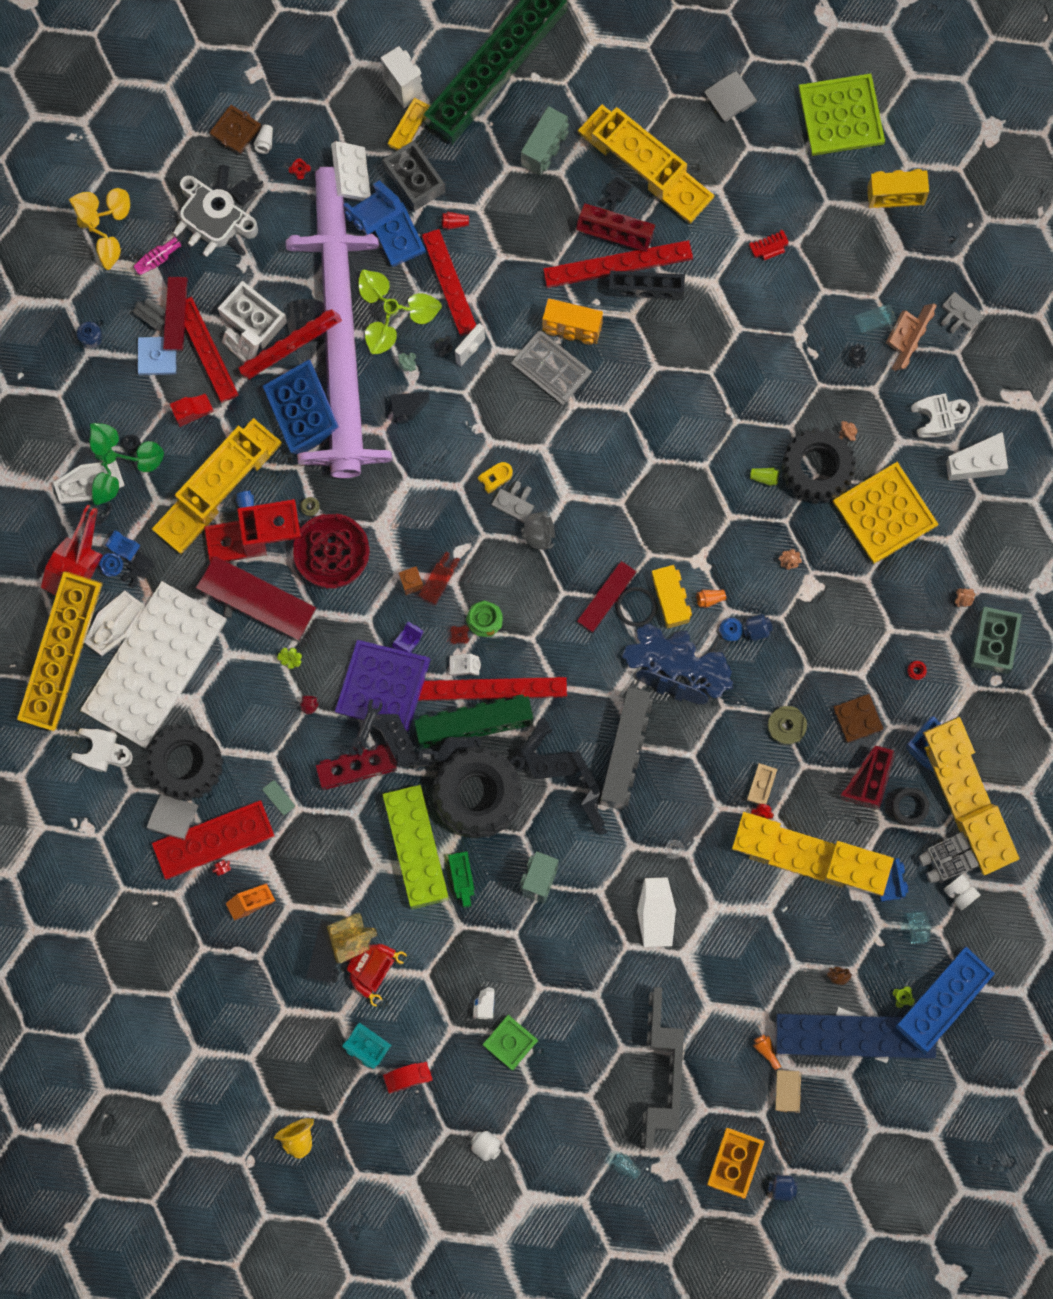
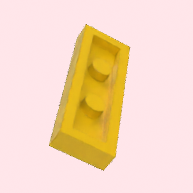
[388,98,430,151]

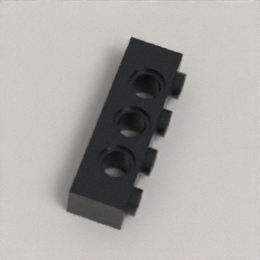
[609,270,685,300]

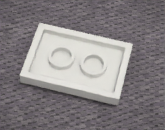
[331,141,371,201]

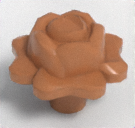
[839,421,858,441]
[779,549,802,570]
[954,588,976,607]

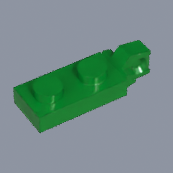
[448,852,475,908]

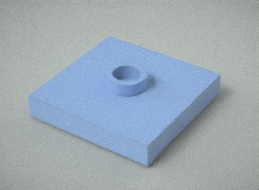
[138,337,176,375]

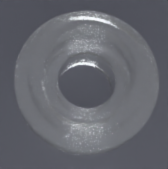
[665,840,685,860]

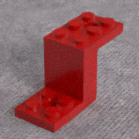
[205,499,301,563]

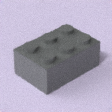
[383,141,445,211]

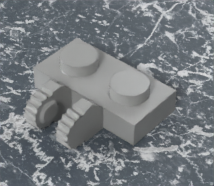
[941,292,983,333]
[492,481,534,523]

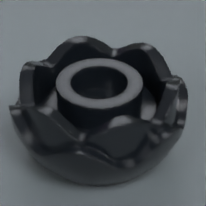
[849,344,866,368]

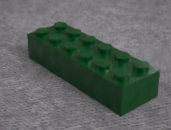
[414,695,534,750]

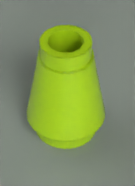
[750,468,779,487]

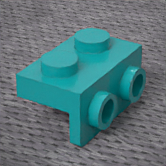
[342,1023,392,1069]

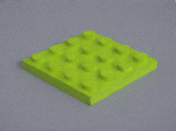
[798,74,885,156]

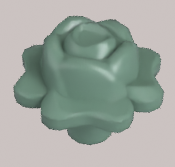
[398,353,416,372]

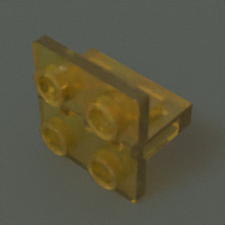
[327,913,378,963]

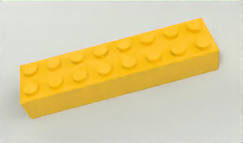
[17,571,103,731]

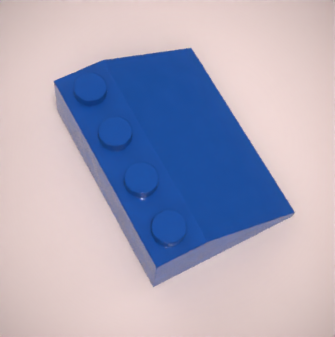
[263,360,339,454]

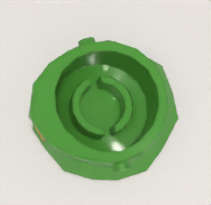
[466,600,503,637]

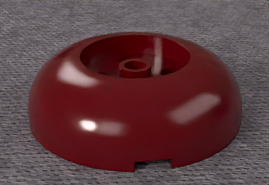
[293,513,370,589]

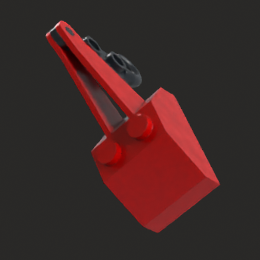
[41,502,112,595]

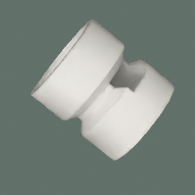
[944,874,980,911]

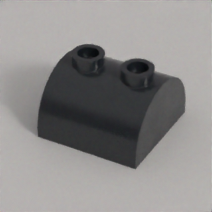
[287,299,325,342]

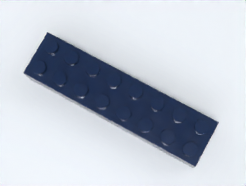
[775,1014,936,1060]

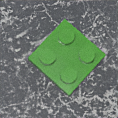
[483,1015,538,1071]

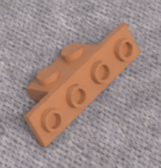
[886,304,937,371]

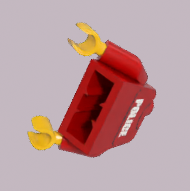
[344,944,407,1006]

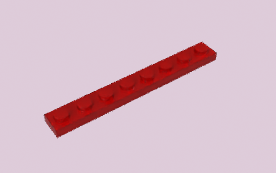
[543,240,693,288]
[418,677,567,701]

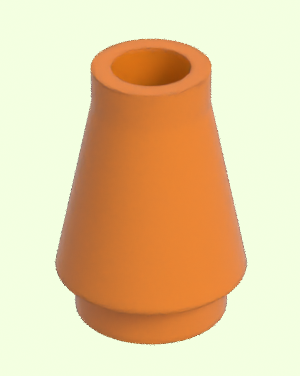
[696,590,726,608]

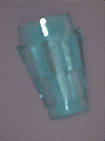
[611,1152,642,1180]

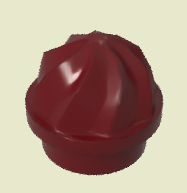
[299,696,319,715]

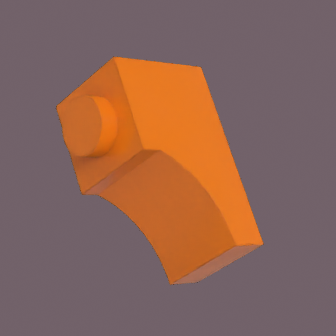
[226,884,275,920]

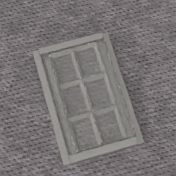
[511,330,592,405]

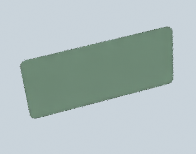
[263,780,295,815]

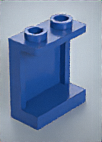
[344,180,403,235]

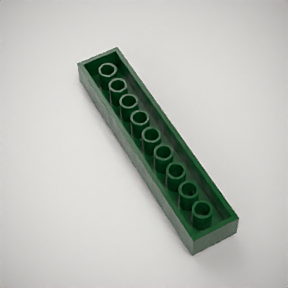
[423,0,567,145]

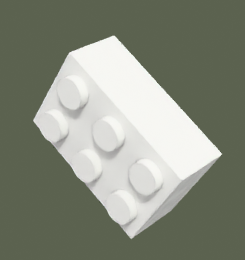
[381,46,423,108]
[218,281,287,349]

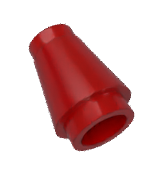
[441,211,469,230]

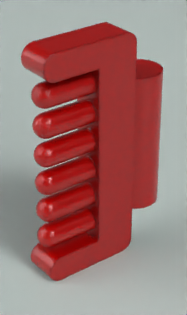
[749,230,789,261]

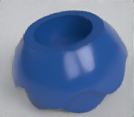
[99,553,123,576]
[719,618,743,641]

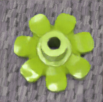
[277,648,302,669]

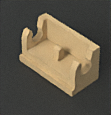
[776,1070,801,1113]

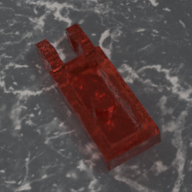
[419,552,460,606]

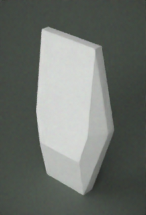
[53,460,124,504]
[84,591,146,657]
[637,877,676,947]

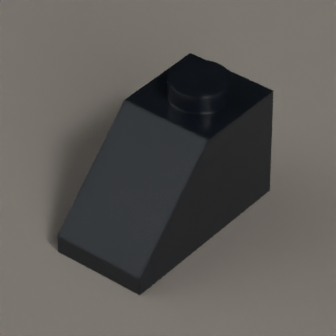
[391,391,430,424]

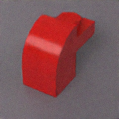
[383,1062,433,1094]

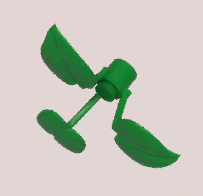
[89,423,164,505]

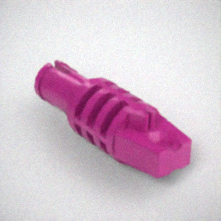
[133,237,181,276]

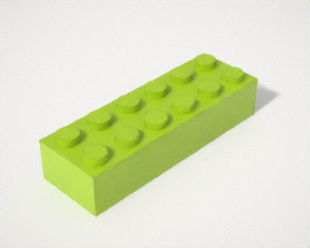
[383,785,449,910]

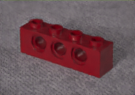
[576,203,656,252]
[316,744,398,791]

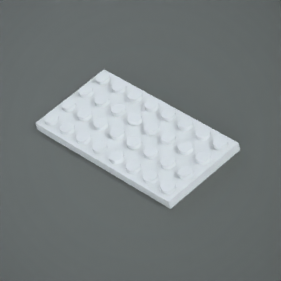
[81,581,227,750]

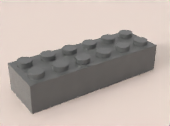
[600,687,653,811]

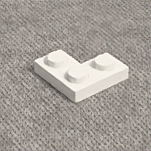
[222,328,260,363]

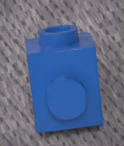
[105,530,140,561]

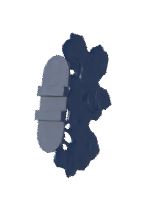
[622,624,733,704]

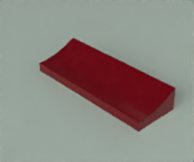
[196,556,317,642]

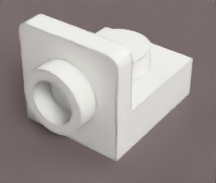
[450,654,481,676]

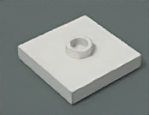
[455,323,485,366]

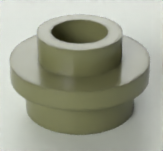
[301,497,320,516]

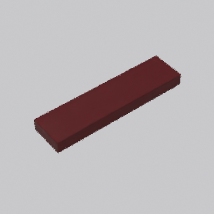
[163,277,188,351]
[577,561,637,633]

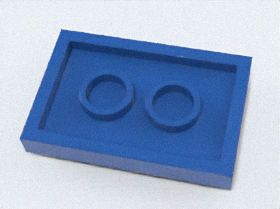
[374,202,426,267]

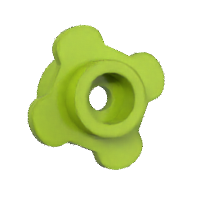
[893,986,915,1008]

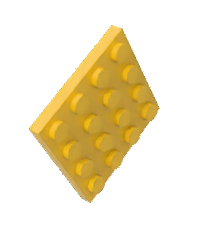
[833,462,938,564]

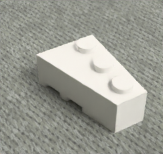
[946,432,1008,481]

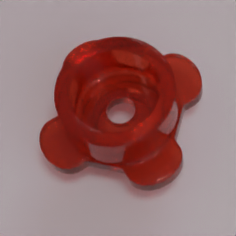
[450,625,470,644]

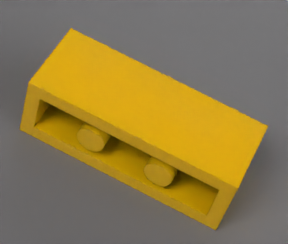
[651,565,692,629]

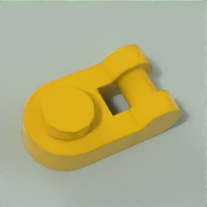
[478,462,513,494]

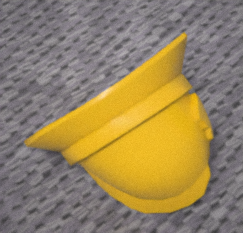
[274,1118,314,1159]

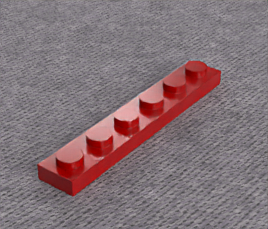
[422,229,476,337]
[185,297,239,403]
[239,309,342,379]

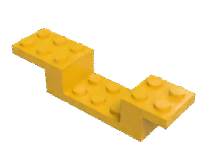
[578,105,715,224]
[152,418,282,554]
[923,717,1019,875]
[732,812,894,896]

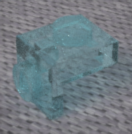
[907,911,931,944]

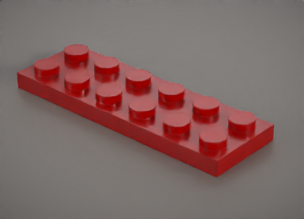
[152,800,275,880]

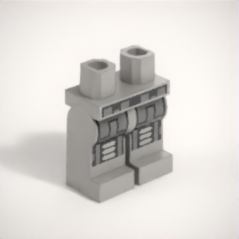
[918,832,979,883]

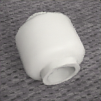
[470,1131,501,1161]

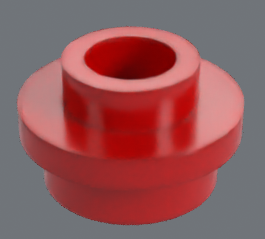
[907,661,927,680]

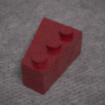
[840,745,895,810]

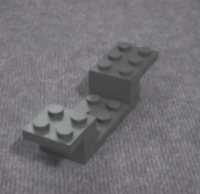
[641,987,684,1150]

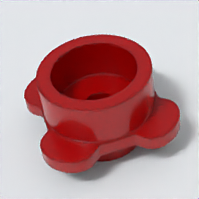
[289,158,311,180]
[751,804,774,819]
[212,859,231,876]

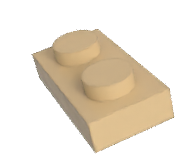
[747,763,777,804]

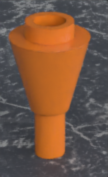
[753,1034,781,1070]

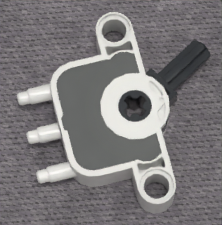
[173,165,258,257]

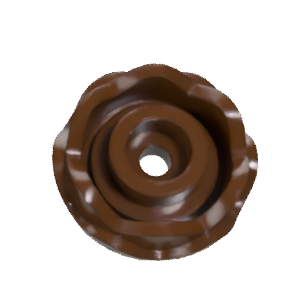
[827,966,852,985]

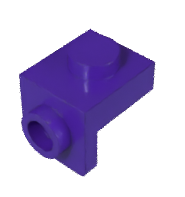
[392,622,423,653]

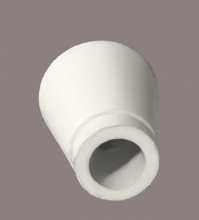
[254,125,273,154]

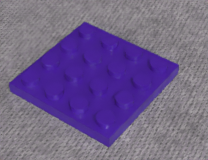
[335,640,431,732]

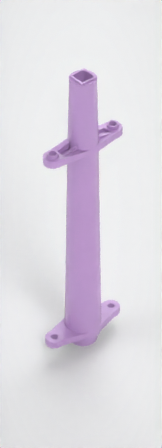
[286,167,392,478]

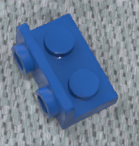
[880,858,908,902]

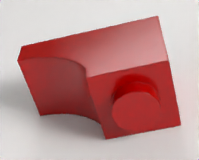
[170,393,214,427]

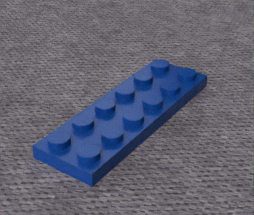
[895,947,995,1055]

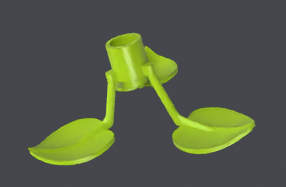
[359,270,442,354]

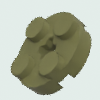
[768,706,807,745]

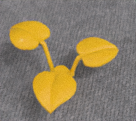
[69,188,130,270]

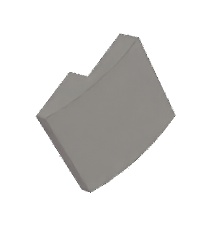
[705,71,757,122]
[147,794,198,840]

